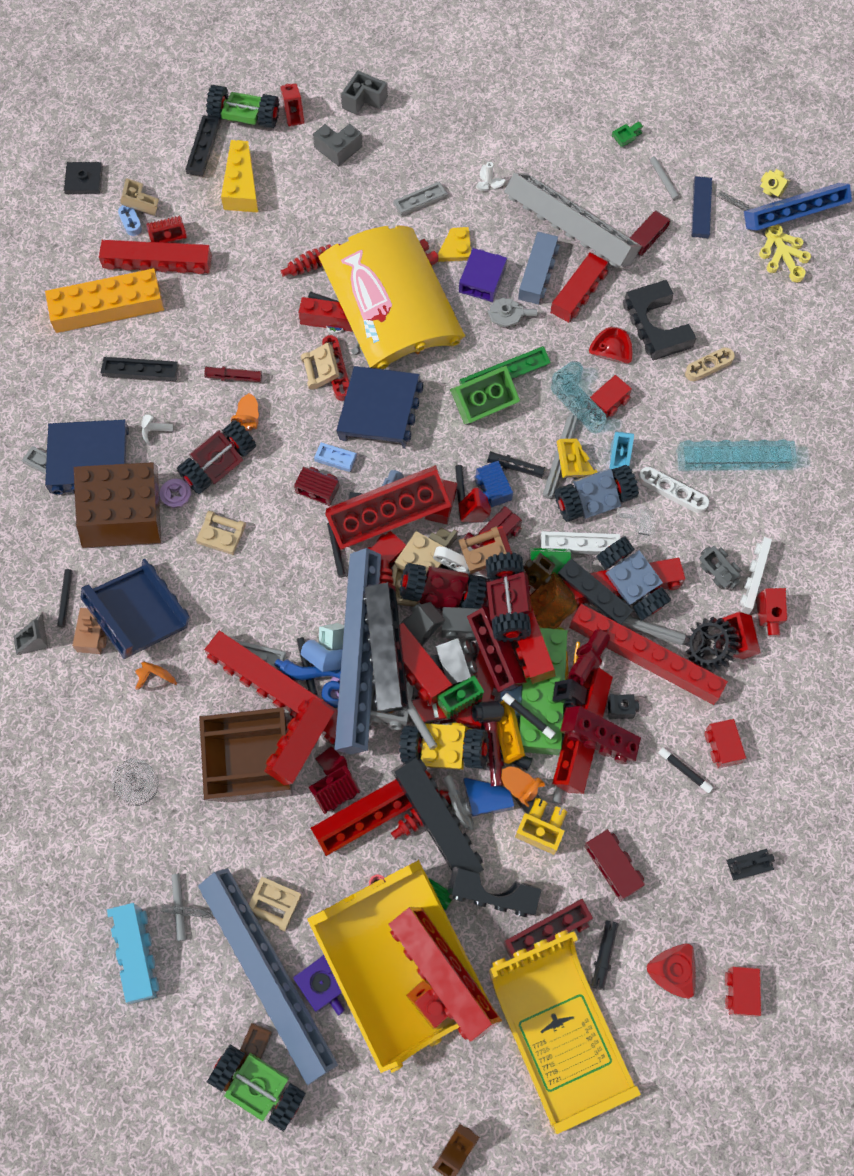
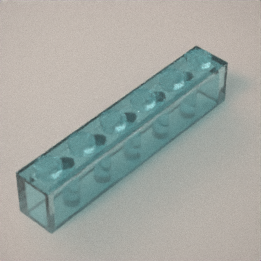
[676,439,797,471]

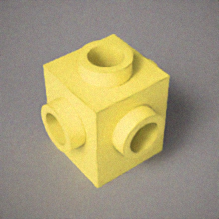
[760,169,791,197]

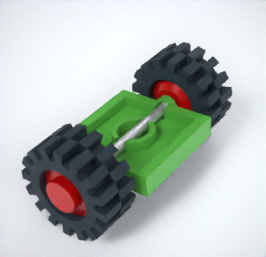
[206,84,280,129]
[206,1044,306,1132]

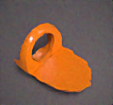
[231,393,259,431]
[135,661,177,690]
[501,767,545,807]

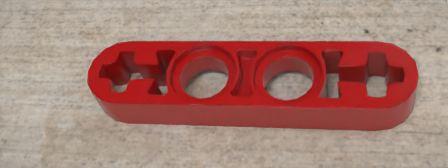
[322,335,349,401]

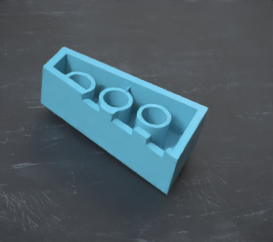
[107,903,159,1004]

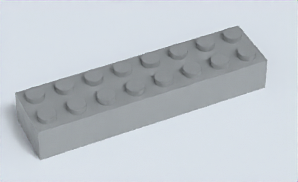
[504,172,642,267]

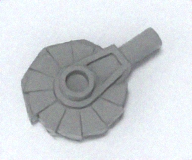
[487,297,537,327]
[443,775,474,831]

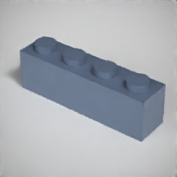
[518,232,560,305]

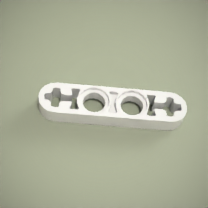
[638,467,709,513]
[433,547,491,585]

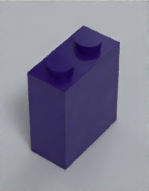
[459,248,507,302]

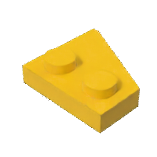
[438,227,471,262]
[556,439,598,478]

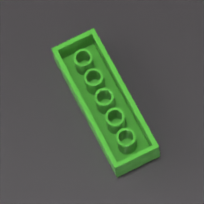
[519,628,568,756]

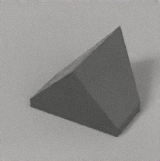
[13,613,48,655]

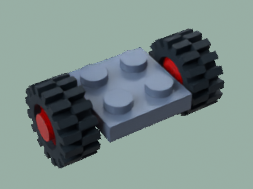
[555,465,639,522]
[596,536,671,621]

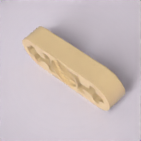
[685,348,735,381]

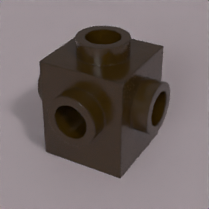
[523,553,555,589]

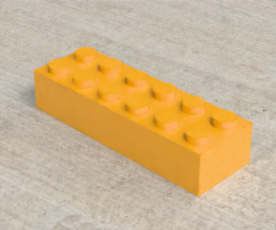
[45,268,164,333]

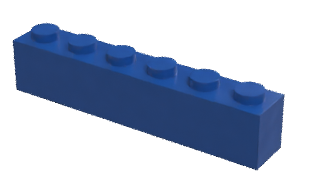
[744,183,852,231]

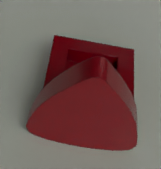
[315,746,348,775]

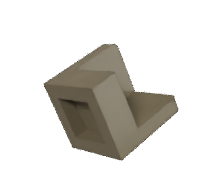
[428,528,458,549]

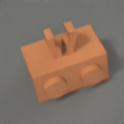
[72,608,107,654]

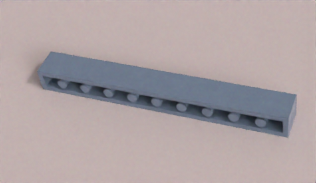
[335,548,381,755]
[198,868,338,1085]

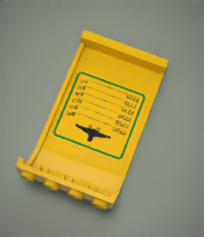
[489,930,641,1134]

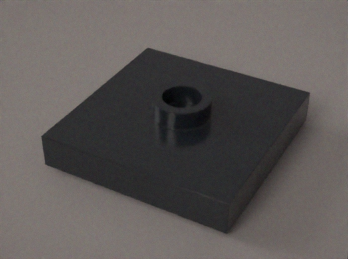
[64,162,103,194]

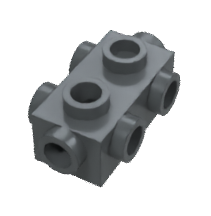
[699,546,742,590]

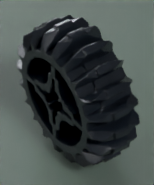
[685,617,741,672]

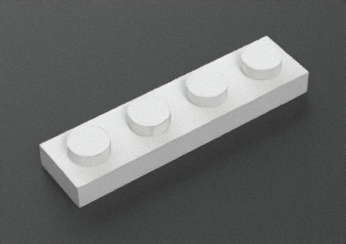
[541,531,620,554]
[739,537,772,614]

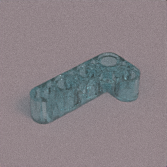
[550,361,606,434]

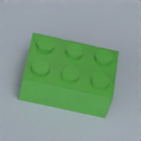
[450,366,520,424]

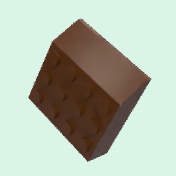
[74,462,161,548]
[199,707,292,803]

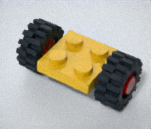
[399,724,489,770]

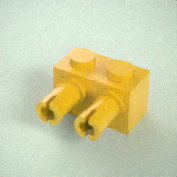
[515,798,568,855]

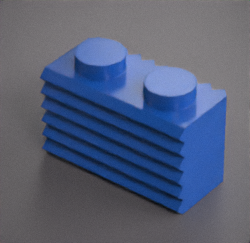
[474,461,513,508]

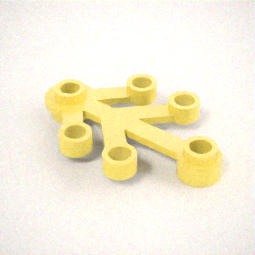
[759,224,811,282]

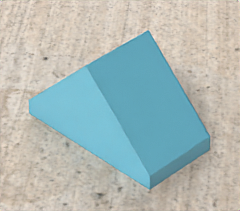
[609,431,634,469]

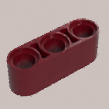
[630,210,671,256]

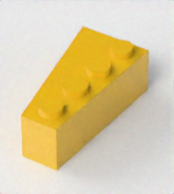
[221,140,259,213]

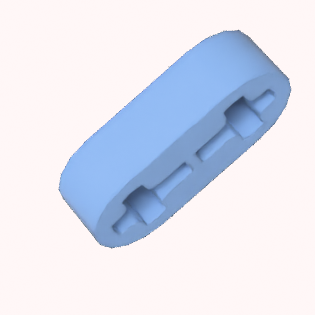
[118,205,142,236]

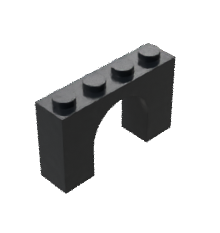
[623,280,696,361]

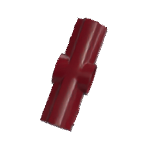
[567,629,610,685]

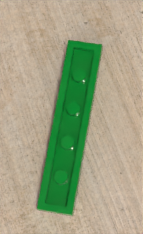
[459,346,551,384]

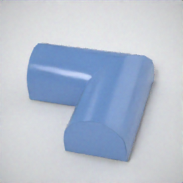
[301,640,342,672]

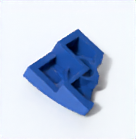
[463,778,514,817]

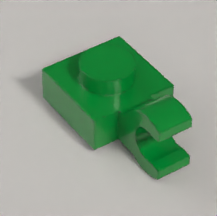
[612,121,643,148]

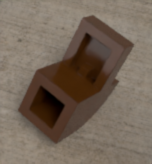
[433,1124,480,1176]

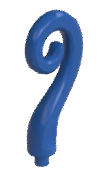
[274,658,341,709]

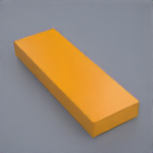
[497,700,525,764]

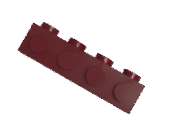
[467,607,527,692]
[560,706,641,764]
[503,899,593,959]

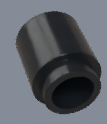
[471,701,504,723]

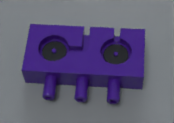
[293,955,345,1016]

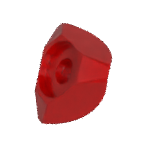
[589,327,632,364]
[647,943,696,999]

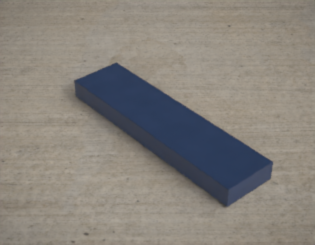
[691,176,712,239]

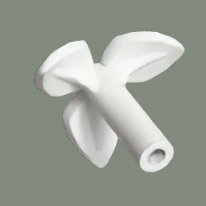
[476,162,506,191]
[142,414,173,445]

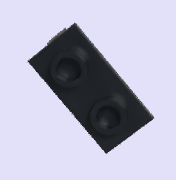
[726,849,775,881]

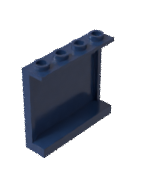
[336,366,424,449]
[45,419,129,495]
[80,559,190,659]

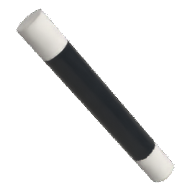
[502,693,556,739]
[658,747,713,793]

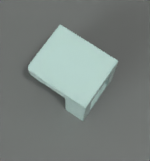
[319,623,344,650]

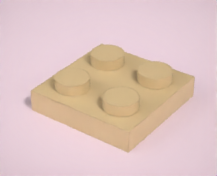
[395,531,444,576]

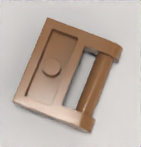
[458,526,506,574]

